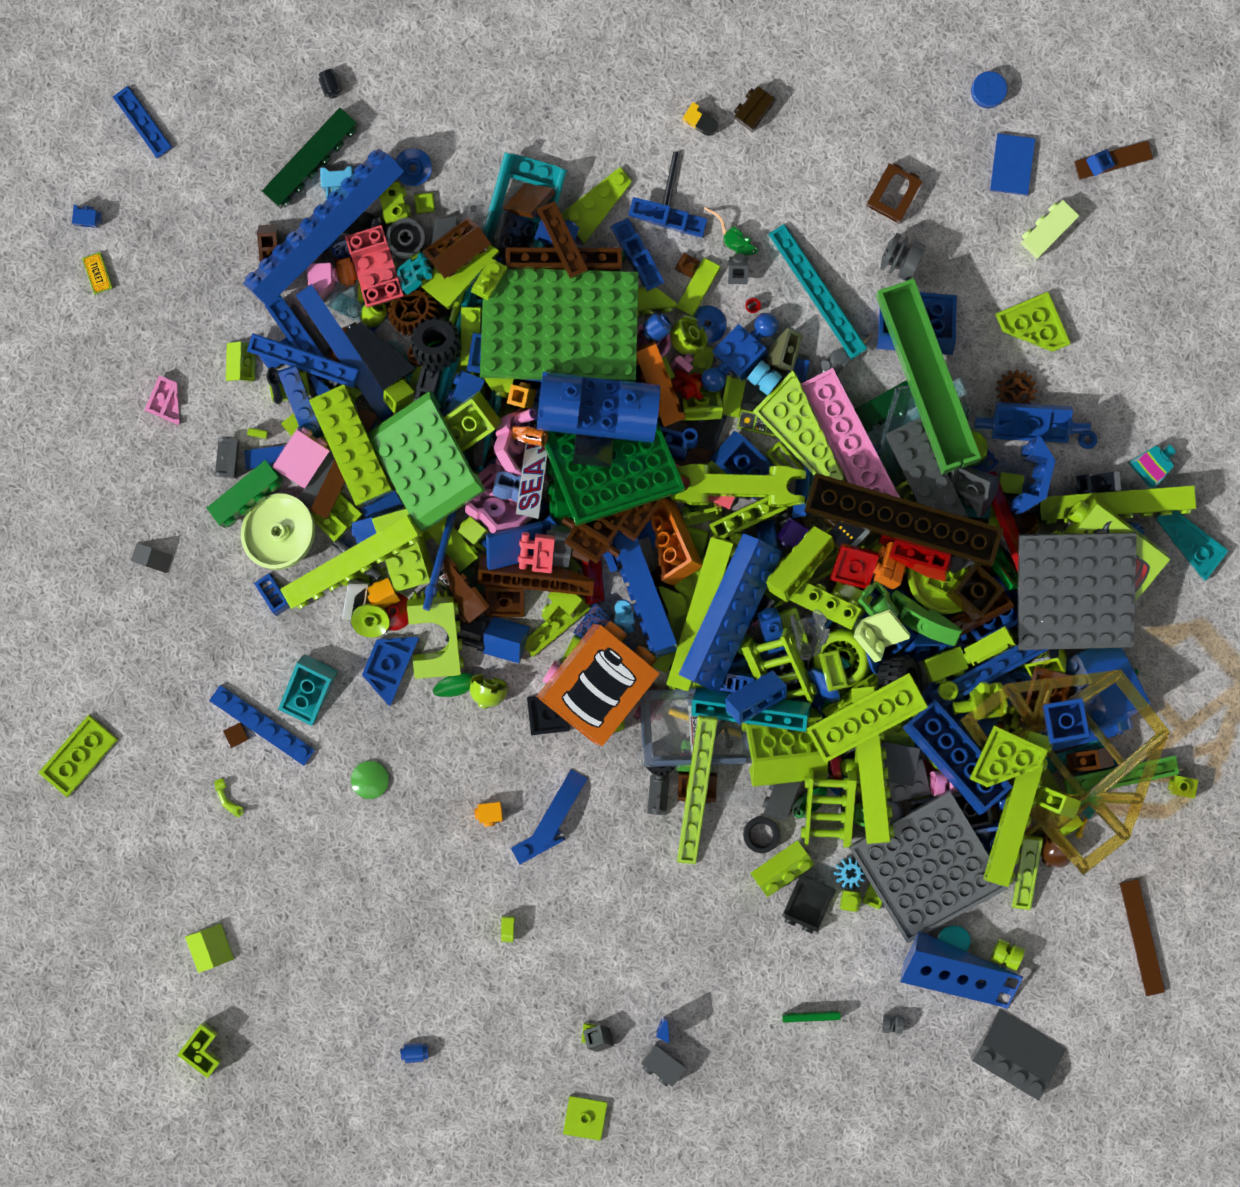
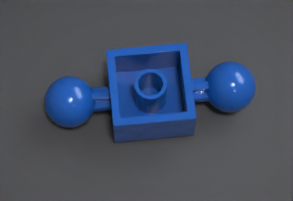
[701,313,779,392]

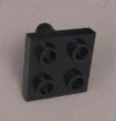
[491,210,537,252]

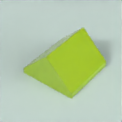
[681,390,723,421]
[185,923,234,973]

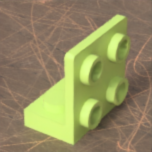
[853,610,911,662]

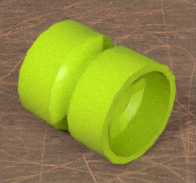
[990,938,1025,972]

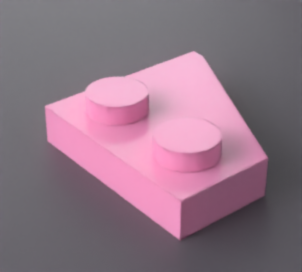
[144,375,179,425]

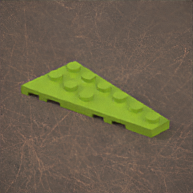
[753,370,845,481]

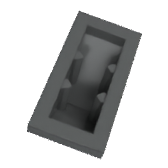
[131,543,173,573]

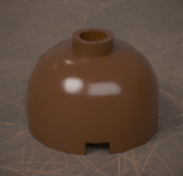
[1040,831,1078,868]

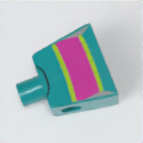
[1128,444,1176,489]

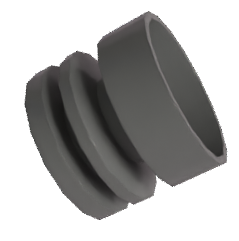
[880,233,926,281]

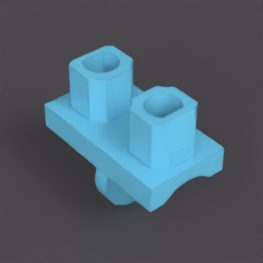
[615,599,636,633]

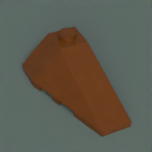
[442,553,490,625]

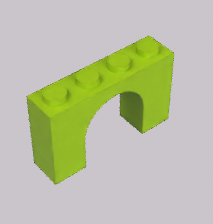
[407,596,464,679]

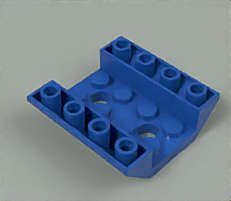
[1009,436,1056,517]

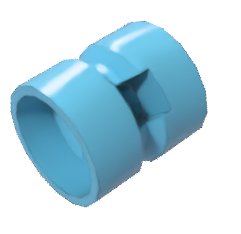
[747,360,783,396]

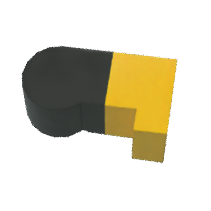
[682,102,718,136]

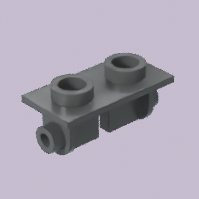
[647,775,670,815]

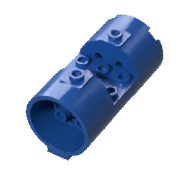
[536,371,660,443]

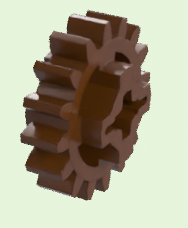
[995,369,1037,404]

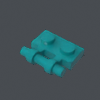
[396,252,432,295]

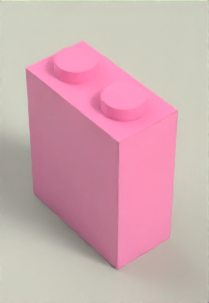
[272,426,330,489]

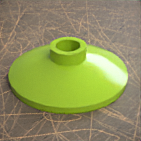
[351,604,390,638]

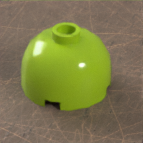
[670,316,708,355]
[470,674,509,709]

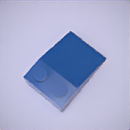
[709,431,774,500]

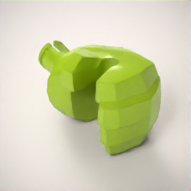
[952,682,1008,720]

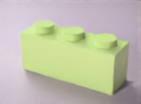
[1021,200,1079,259]

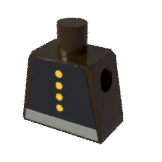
[824,519,871,551]

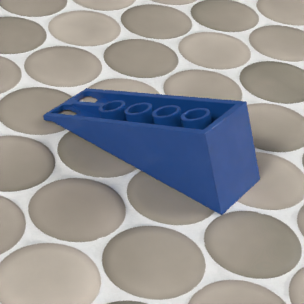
[900,931,1023,1009]

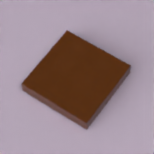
[503,183,555,218]

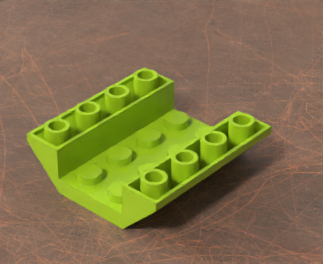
[741,707,828,787]

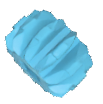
[834,857,865,890]

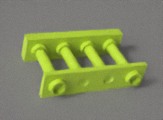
[741,628,817,703]
[801,769,856,848]

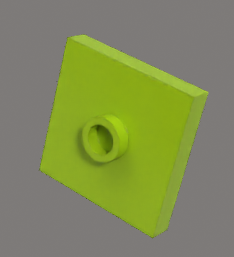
[563,1095,607,1141]

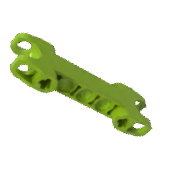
[671,464,806,507]

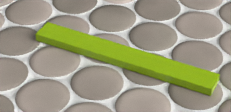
[677,715,718,864]

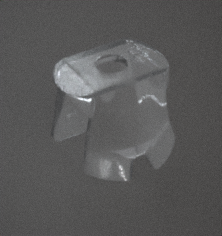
[791,609,830,657]

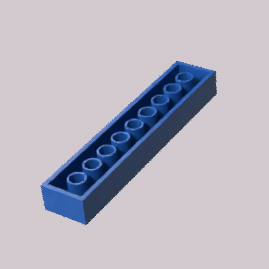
[242,149,404,307]

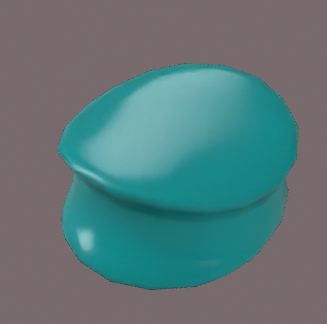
[938,926,971,952]

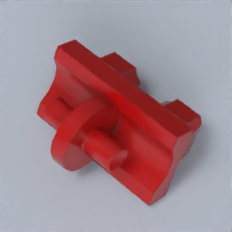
[671,369,703,400]

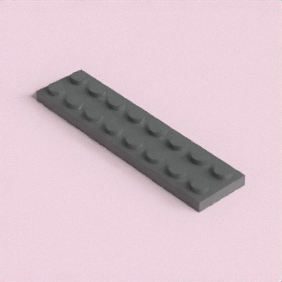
[885,418,974,574]

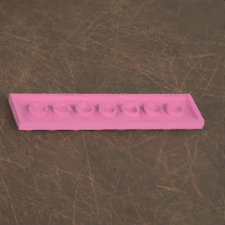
[801,368,900,498]

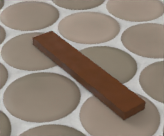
[310,407,378,519]
[1119,879,1165,996]

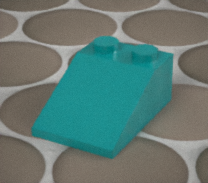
[278,654,338,726]

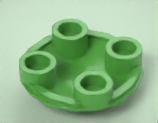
[351,761,389,799]

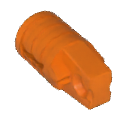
[512,426,548,447]

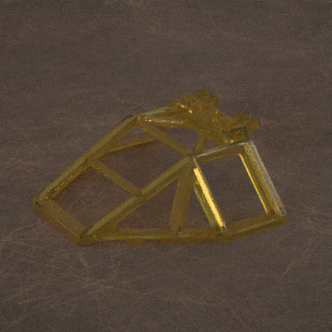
[961,670,1170,875]

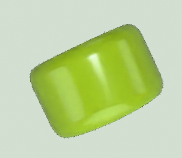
[813,628,871,687]

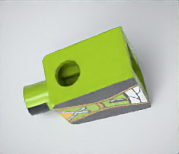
[1024,649,1067,678]

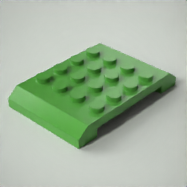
[369,391,486,531]

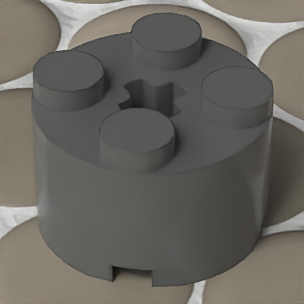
[386,218,426,259]

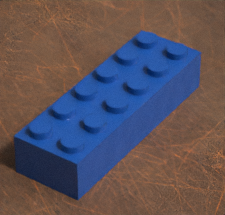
[902,699,1012,815]

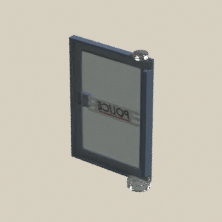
[636,689,752,767]

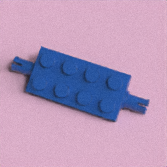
[974,402,1091,443]

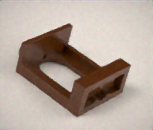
[866,163,923,224]

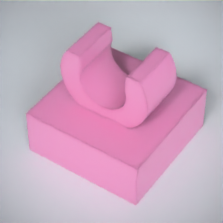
[670,355,694,374]

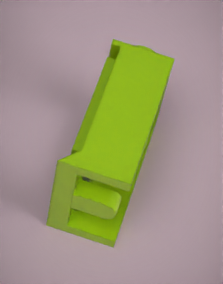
[963,627,1017,666]

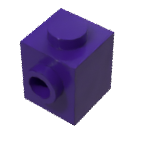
[777,517,809,549]

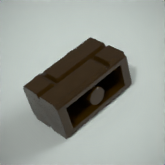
[734,86,776,132]

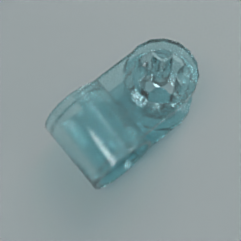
[327,290,362,321]

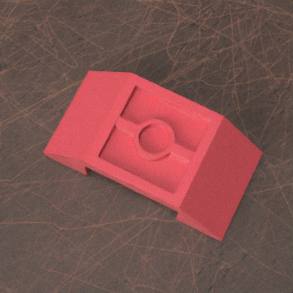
[345,225,403,308]

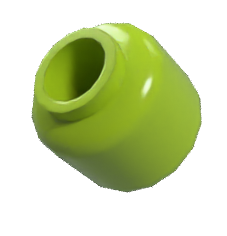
[359,303,388,327]

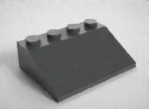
[970,1009,1065,1101]

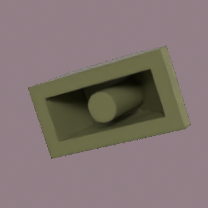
[765,328,803,371]

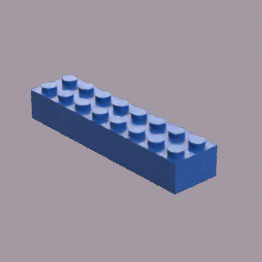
[612,531,677,658]
[678,533,783,693]

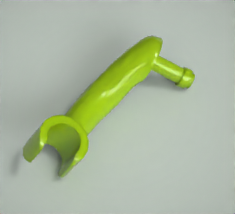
[214,778,244,818]

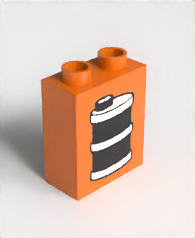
[536,621,660,747]

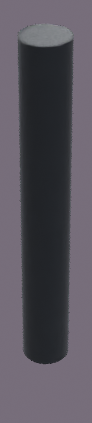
[663,152,681,206]

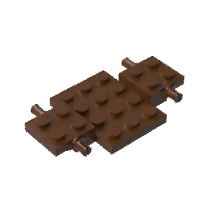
[561,498,664,564]

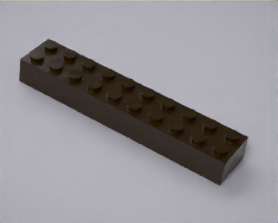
[804,473,1003,567]

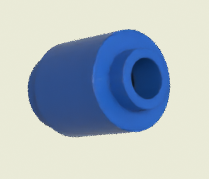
[400,1043,428,1064]

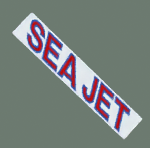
[516,402,547,518]

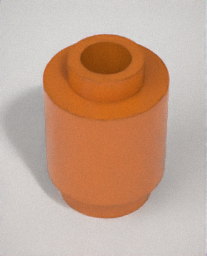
[335,257,358,287]

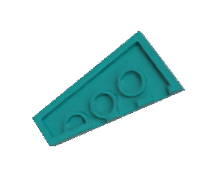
[1155,511,1228,582]

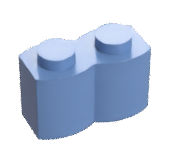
[492,471,521,502]

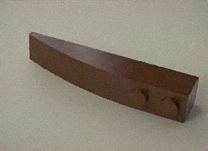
[478,554,594,596]

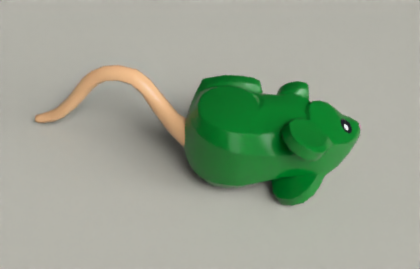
[705,207,759,256]

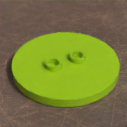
[908,563,981,615]

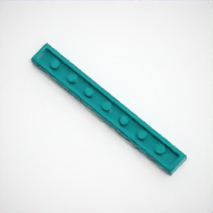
[768,224,868,360]

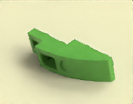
[890,590,963,646]

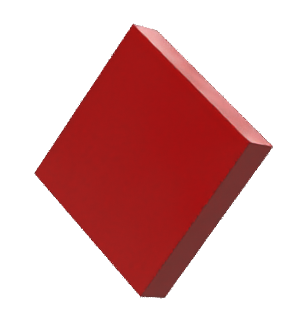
[830,543,879,589]

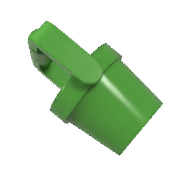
[858,581,900,617]

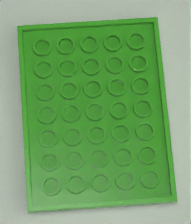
[480,269,638,382]

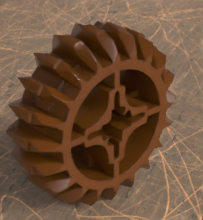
[388,288,439,337]

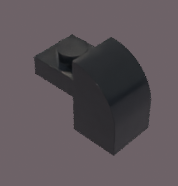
[1076,471,1121,494]

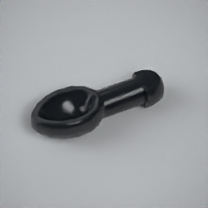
[266,367,283,404]

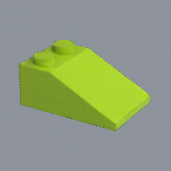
[443,391,502,452]

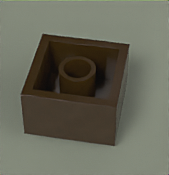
[946,563,1005,620]

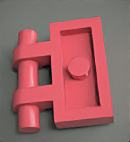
[518,532,555,573]

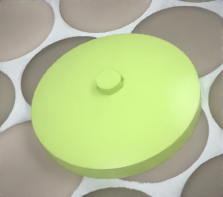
[241,493,315,570]

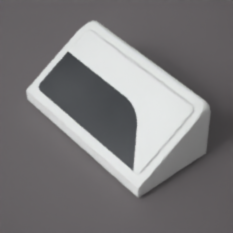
[342,580,369,620]

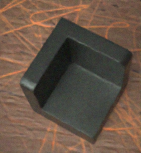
[583,1025,614,1052]

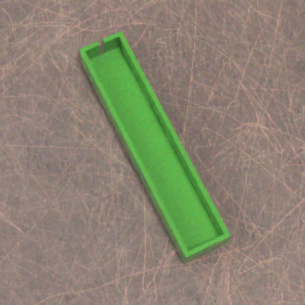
[876,278,981,475]

